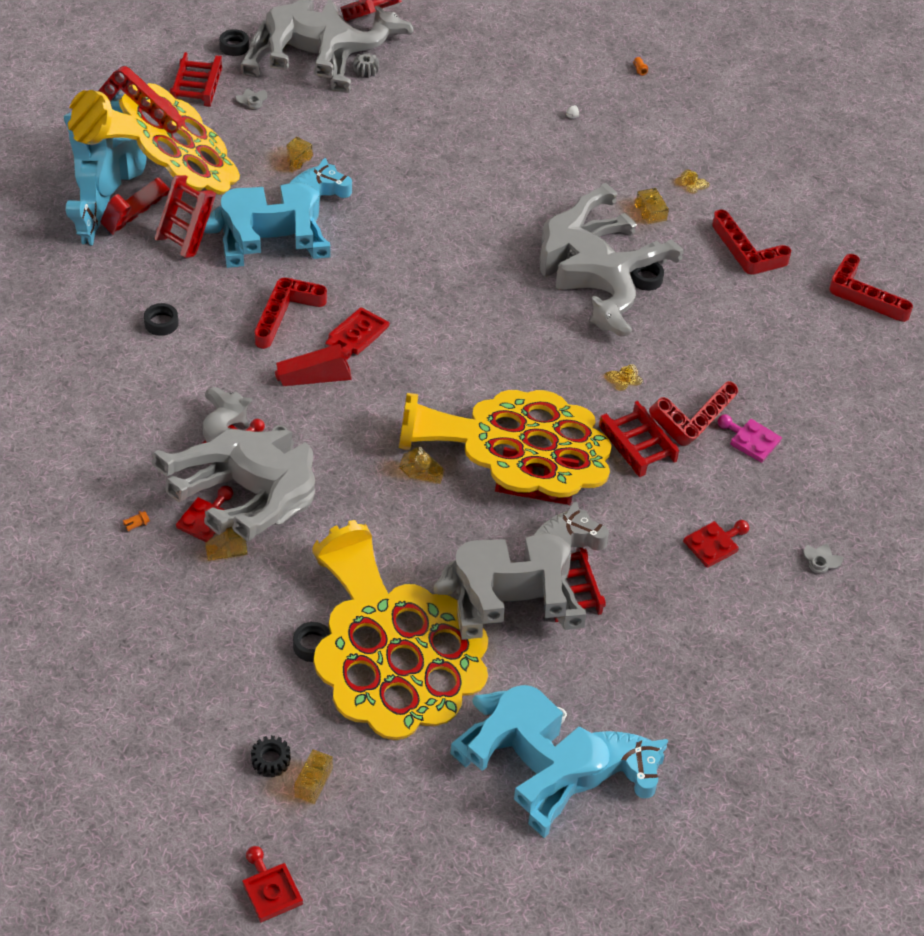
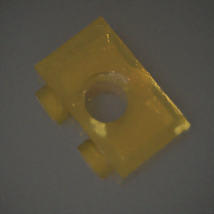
[635,188,669,224]
[294,749,333,804]

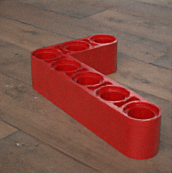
[98,66,184,134]
[100,177,170,235]
[712,209,792,275]
[829,254,913,322]
[255,277,327,349]
[649,381,738,446]

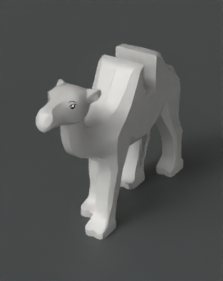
[241,0,413,93]
[540,183,683,337]
[152,387,315,541]

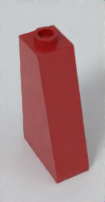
[275,344,352,386]

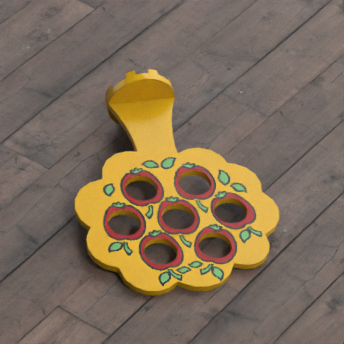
[67,83,240,195]
[399,390,611,497]
[312,520,488,740]

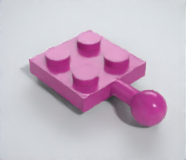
[717,414,782,463]

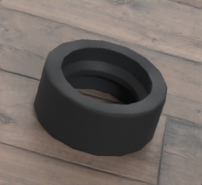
[219,29,249,56]
[631,262,664,291]
[144,303,179,336]
[293,622,331,662]

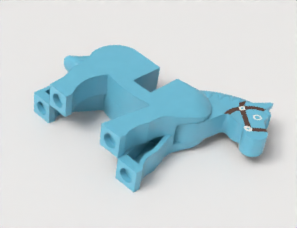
[64,94,146,245]
[204,158,352,268]
[450,685,668,838]

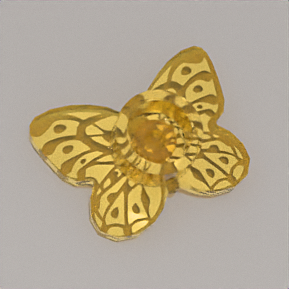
[675,169,710,194]
[604,364,643,391]

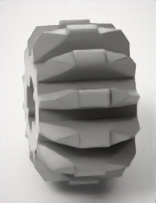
[353,53,379,78]

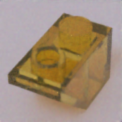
[287,136,313,173]
[399,447,445,484]
[205,527,248,561]

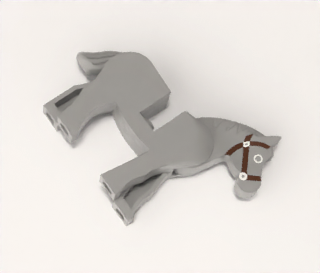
[433,502,609,640]

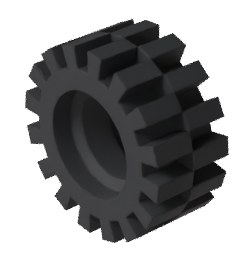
[251,735,291,777]

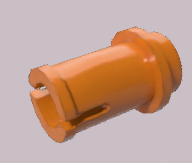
[633,57,648,76]
[123,511,150,532]

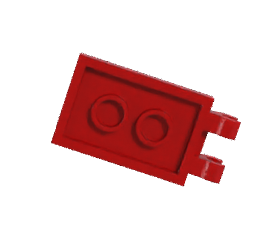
[325,307,390,360]

